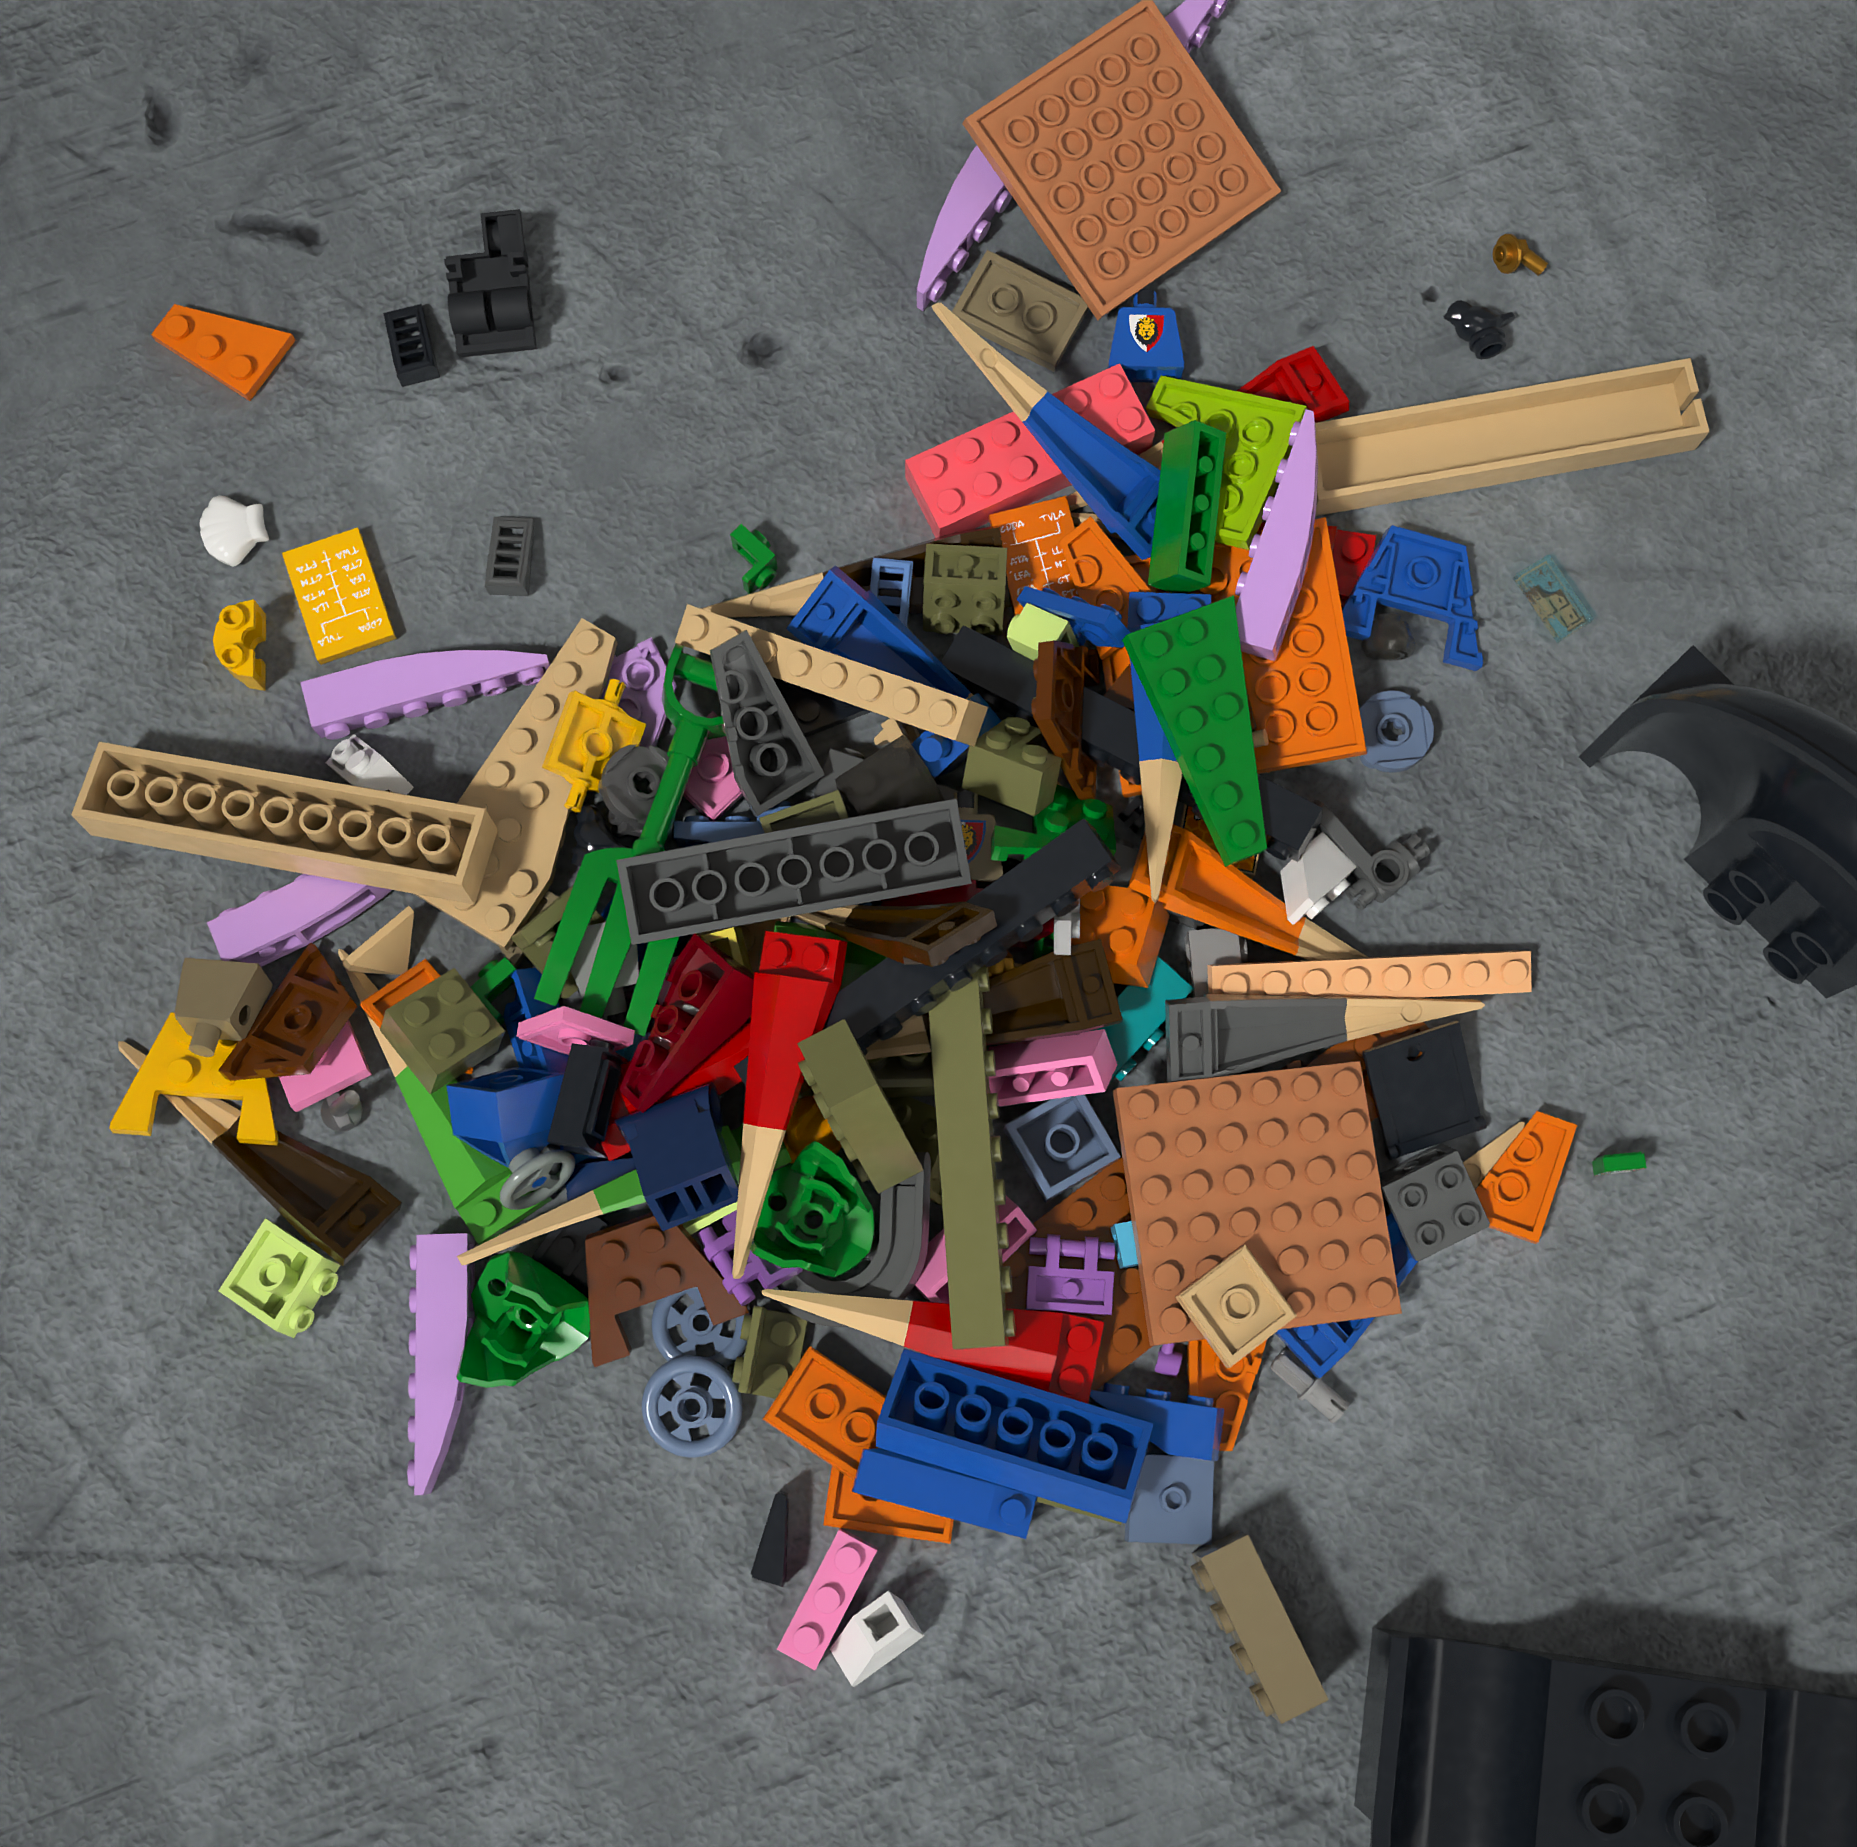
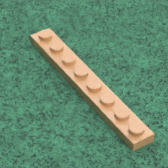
[1207,950,1532,998]

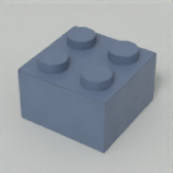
[1003,1095,1121,1203]

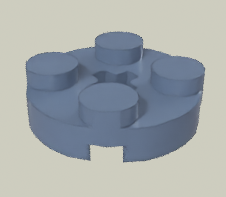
[1359,691,1434,773]

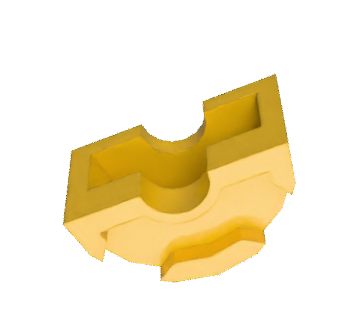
[213,599,266,691]

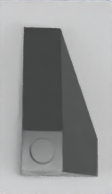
[710,630,825,816]

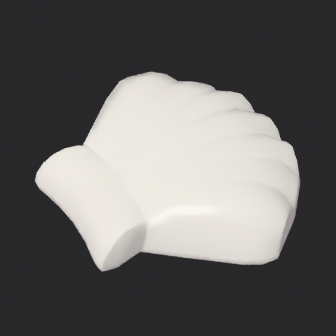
[200,495,269,567]

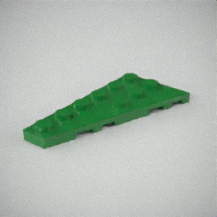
[1122,595,1267,867]

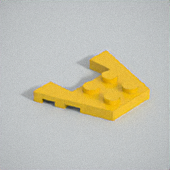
[109,1012,278,1146]

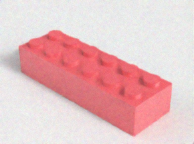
[905,363,1155,538]

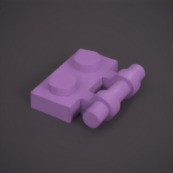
[697,1210,803,1306]
[1026,1234,1115,1315]

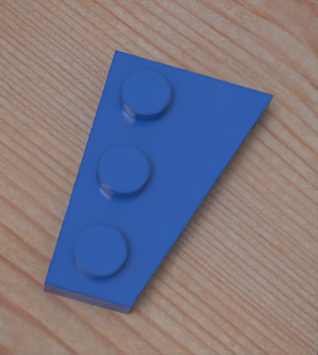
[1017,586,1131,647]

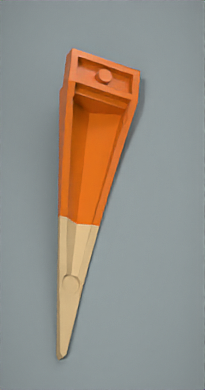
[1128,824,1425,998]

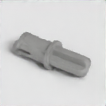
[1271,1350,1350,1424]

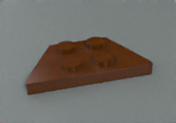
[218,943,358,1081]

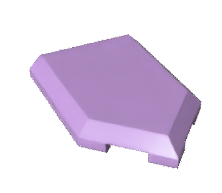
[601,637,677,748]

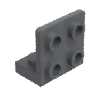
[1379,1144,1490,1261]

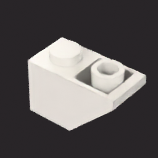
[325,734,414,795]
[1280,832,1357,925]
[830,1591,924,1687]

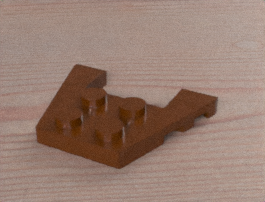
[1031,640,1100,800]
[585,1212,750,1367]

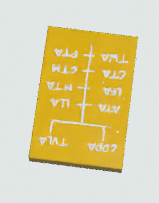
[282,527,397,665]

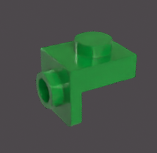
[730,524,778,594]
[470,957,517,1026]

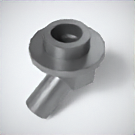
[320,1090,363,1132]

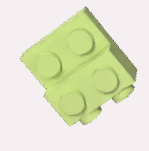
[218,1218,341,1338]

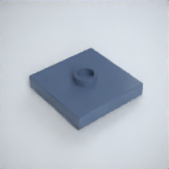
[1125,1454,1214,1545]

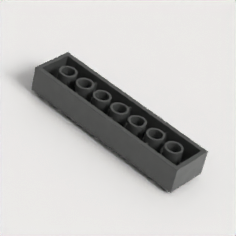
[616,799,972,945]

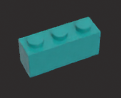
[1086,957,1194,1081]

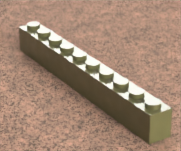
[929,966,1016,1350]

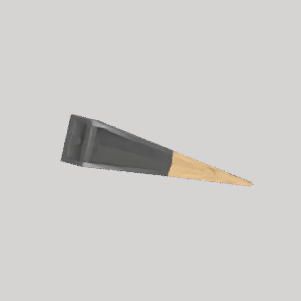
[1165,994,1485,1082]

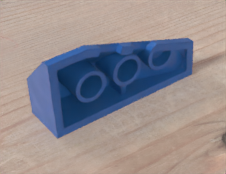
[852,1448,1037,1539]

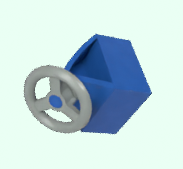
[446,1067,575,1210]

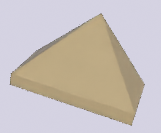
[343,906,414,975]

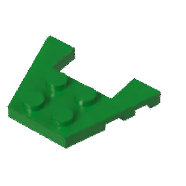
[991,784,1116,861]

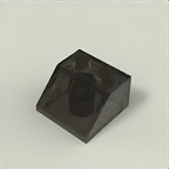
[835,734,945,817]

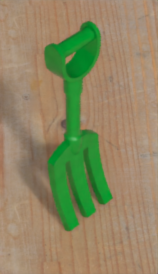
[534,643,726,1037]

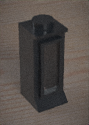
[547,1040,628,1158]

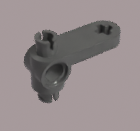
[1312,800,1430,910]

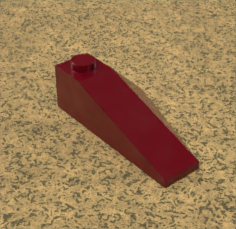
[619,934,754,1113]

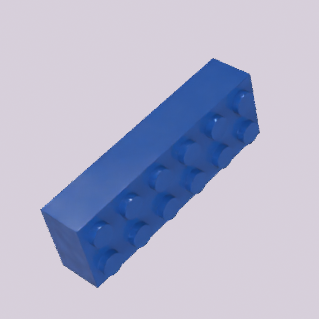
[876,1349,1154,1524]

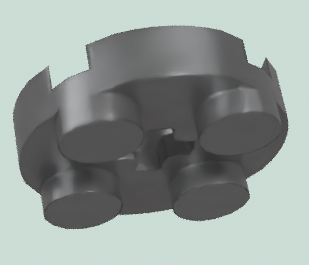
[598,744,682,829]

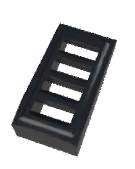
[383,304,440,387]
[750,1491,789,1587]

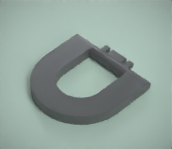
[771,1146,931,1327]

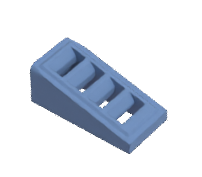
[870,558,913,628]

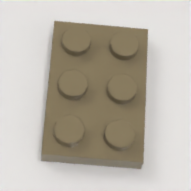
[952,250,1089,372]

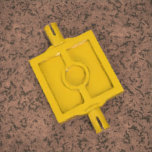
[542,679,646,812]

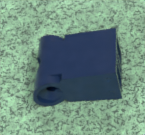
[614,1082,739,1231]

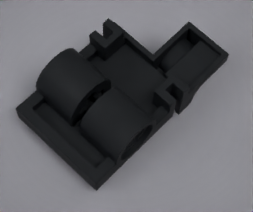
[444,209,537,358]

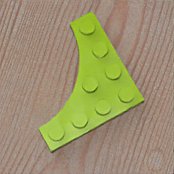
[1146,375,1307,550]

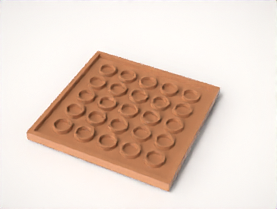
[962,0,1281,320]
[1113,1061,1402,1346]

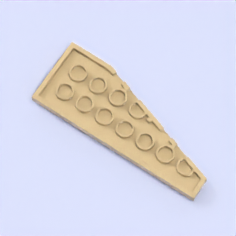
[414,618,618,951]

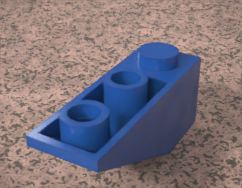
[1090,1383,1224,1461]

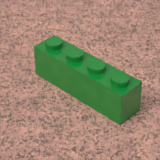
[1148,420,1226,594]

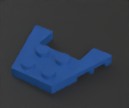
[1342,525,1483,671]

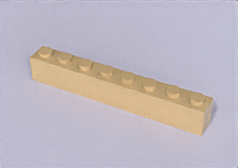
[675,604,988,747]

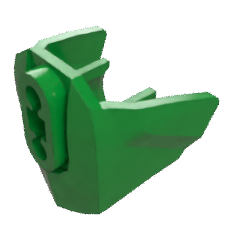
[750,1141,874,1278]
[456,1251,591,1388]

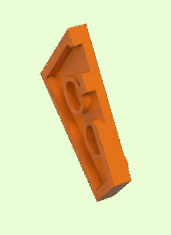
[151,304,296,401]
[1059,516,1152,661]
[1475,1111,1577,1244]
[1188,1339,1267,1451]

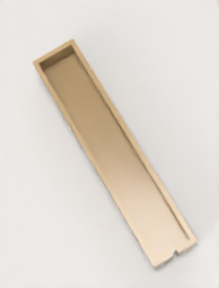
[1315,358,1709,516]

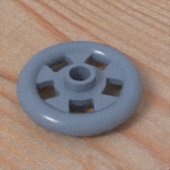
[652,1287,752,1374]
[642,1356,743,1458]

